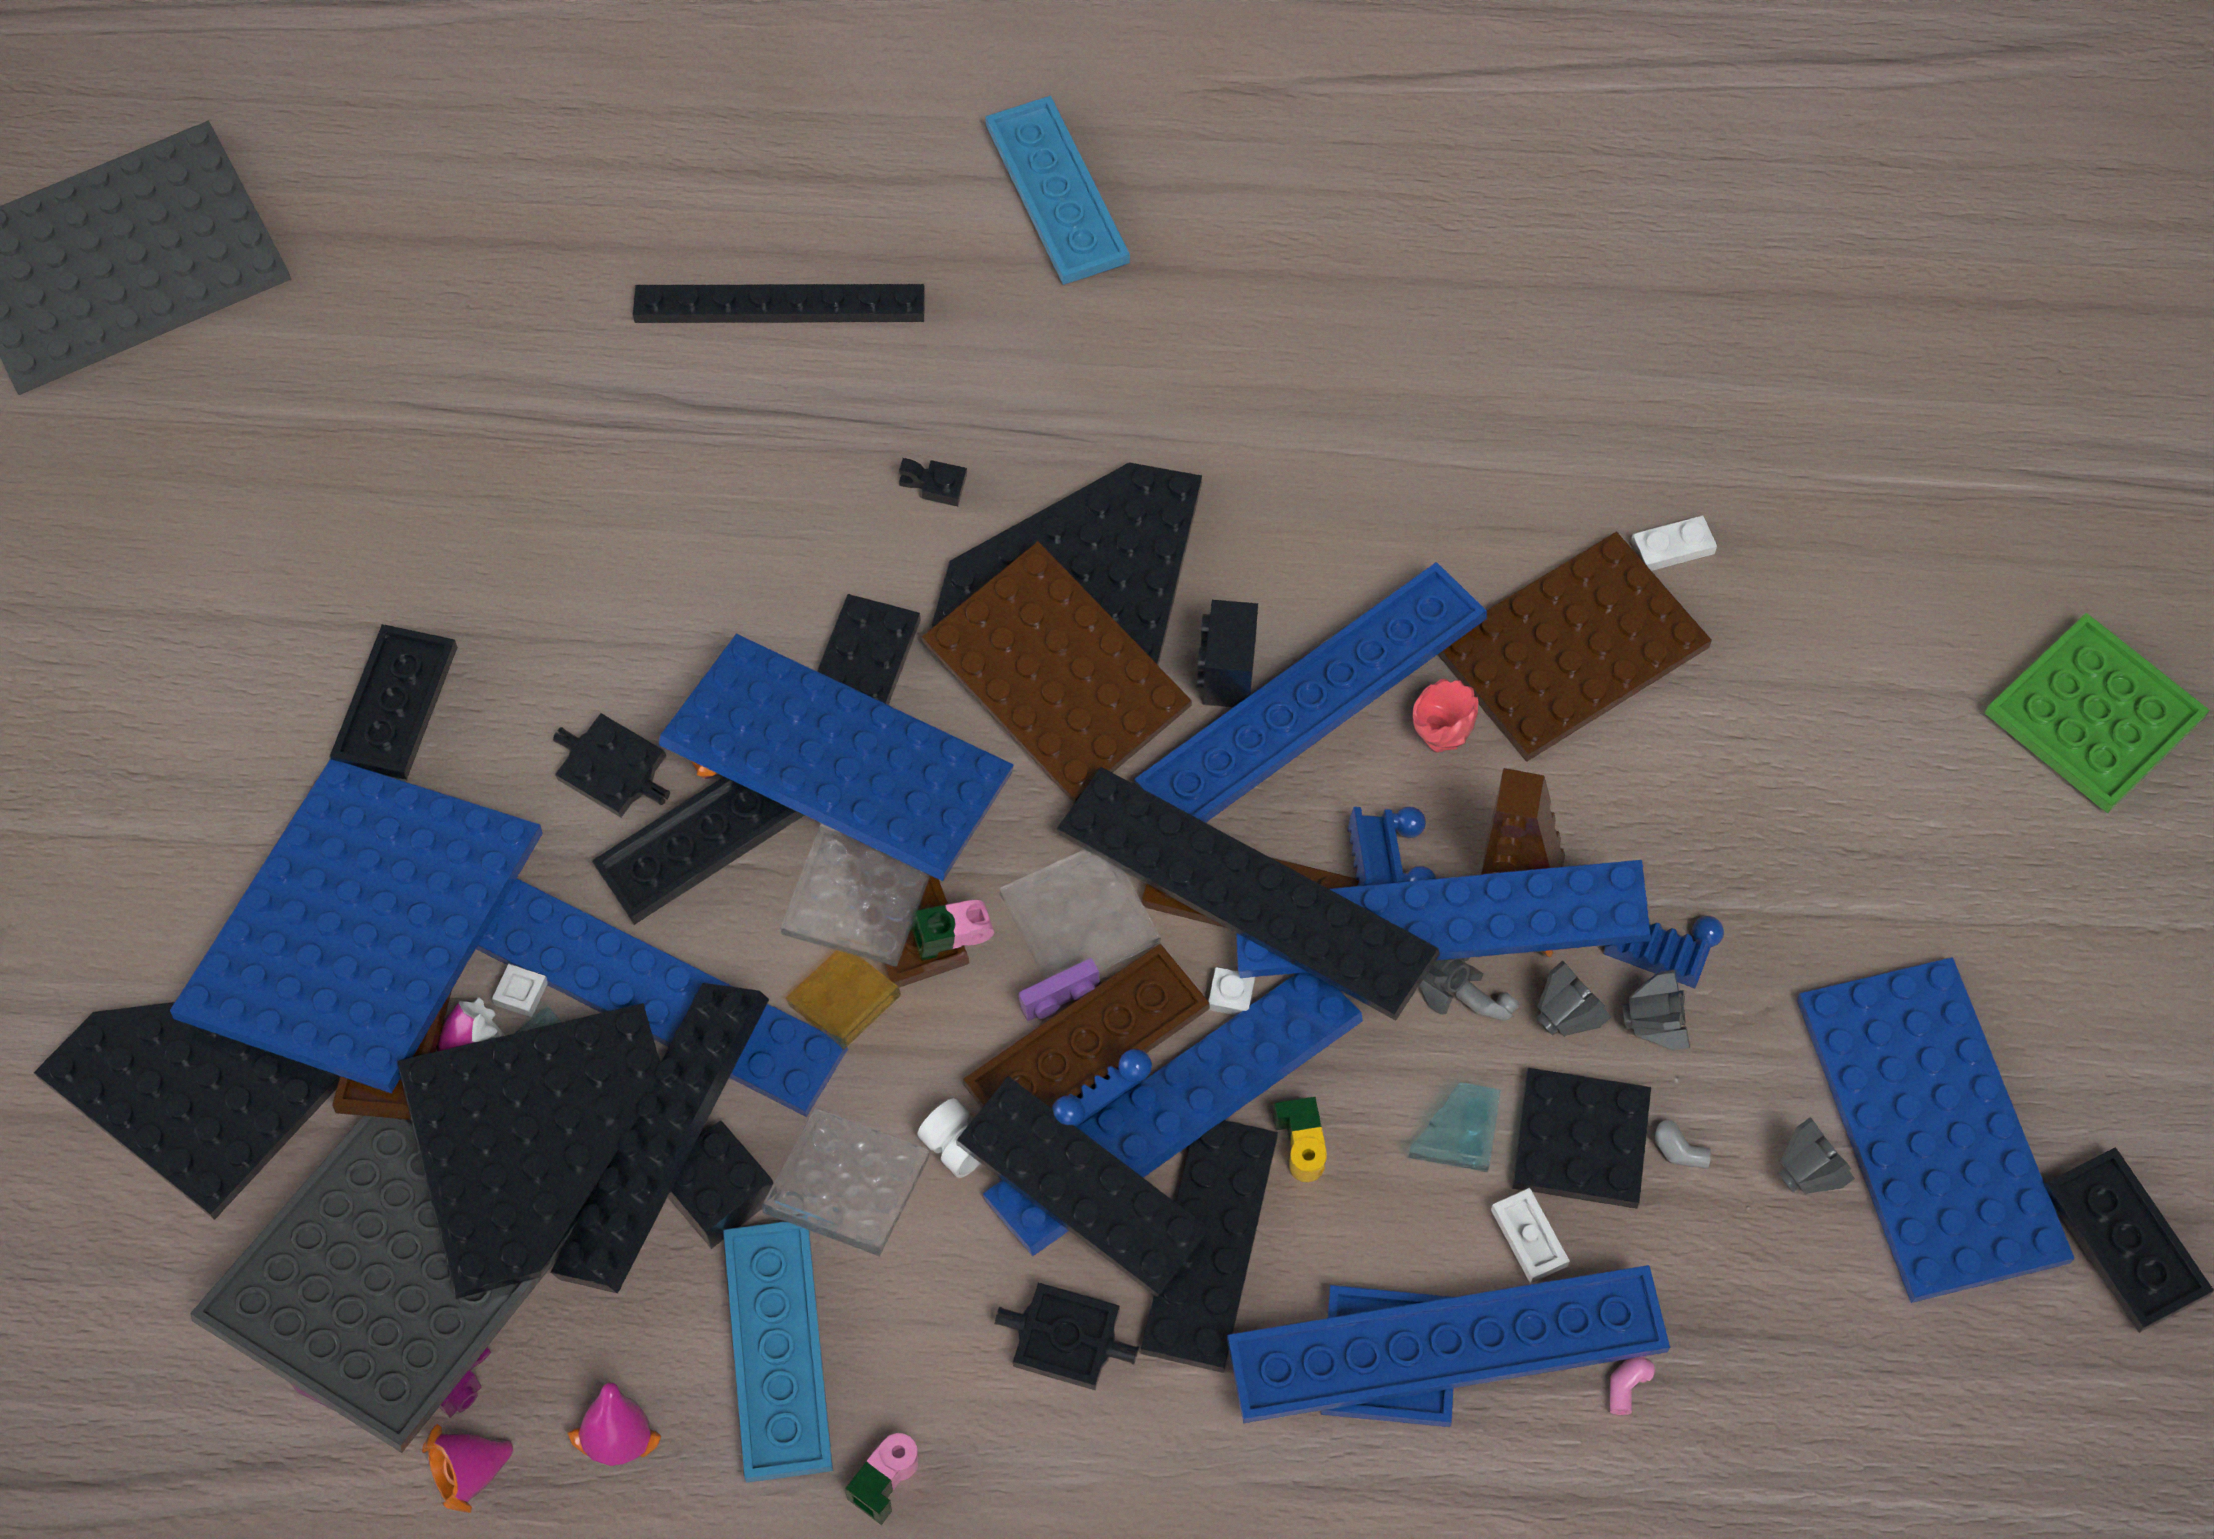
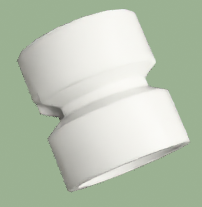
[917,1098,981,1178]

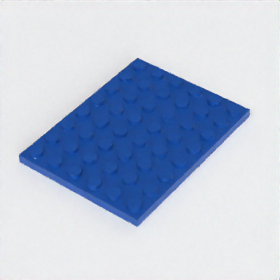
[170,759,543,1093]

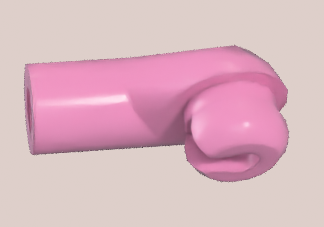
[1610,1356,1655,1415]

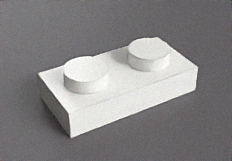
[1631,516,1717,571]
[1491,1188,1570,1283]

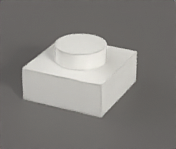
[492,964,548,1018]
[1209,967,1255,1015]

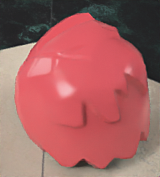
[1412,679,1478,752]

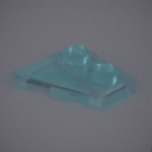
[1408,1082,1501,1172]

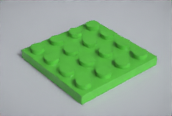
[1985,613,2210,813]

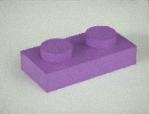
[1018,958,1100,1021]

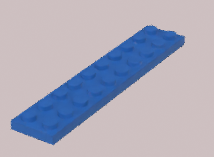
[1134,562,1487,823]
[1236,860,1651,978]
[476,879,848,1117]
[983,972,1363,1256]
[1227,1265,1670,1424]

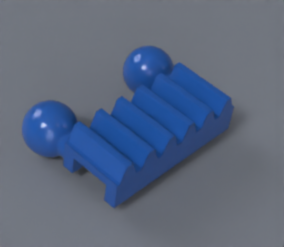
[1348,807,1437,886]
[1603,897,1724,989]
[1052,1049,1152,1127]

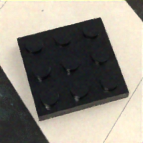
[1512,1068,1651,1209]

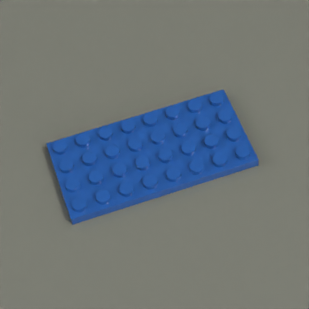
[659,633,1014,881]
[1797,957,2075,1303]

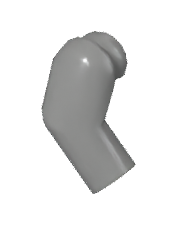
[1456,981,1519,1021]
[1655,1120,1711,1169]

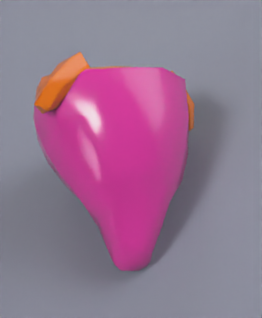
[568,1383,662,1466]
[422,1424,513,1513]

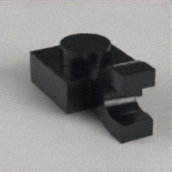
[899,458,967,507]

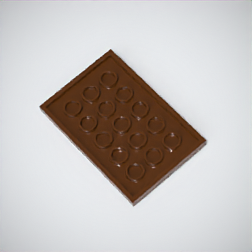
[1438,531,1712,762]
[922,542,1192,804]

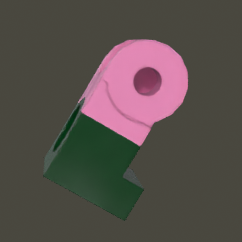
[912,900,994,961]
[845,1433,919,1525]

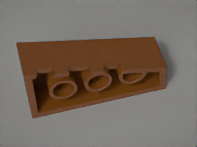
[1481,768,1565,875]

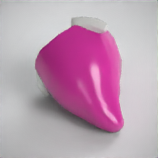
[437,998,505,1051]

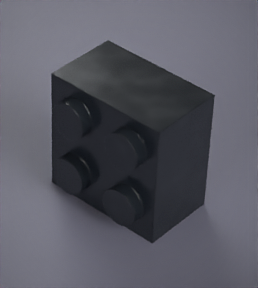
[1196,599,1258,708]
[668,1120,777,1249]

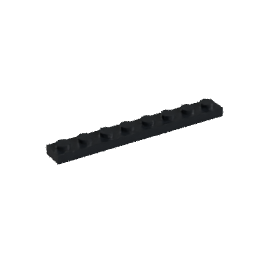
[633,284,925,323]

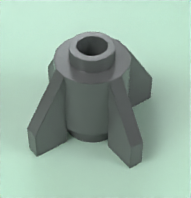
[1419,958,1484,1015]
[1536,960,1611,1037]
[1623,970,1690,1050]
[1778,1117,1855,1195]

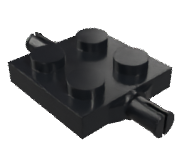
[553,713,670,818]
[994,1282,1139,1391]

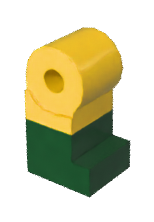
[1273,1097,1327,1182]

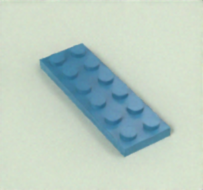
[985,96,1130,285]
[723,1219,833,1483]

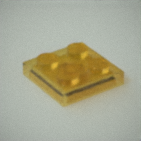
[786,944,901,1050]

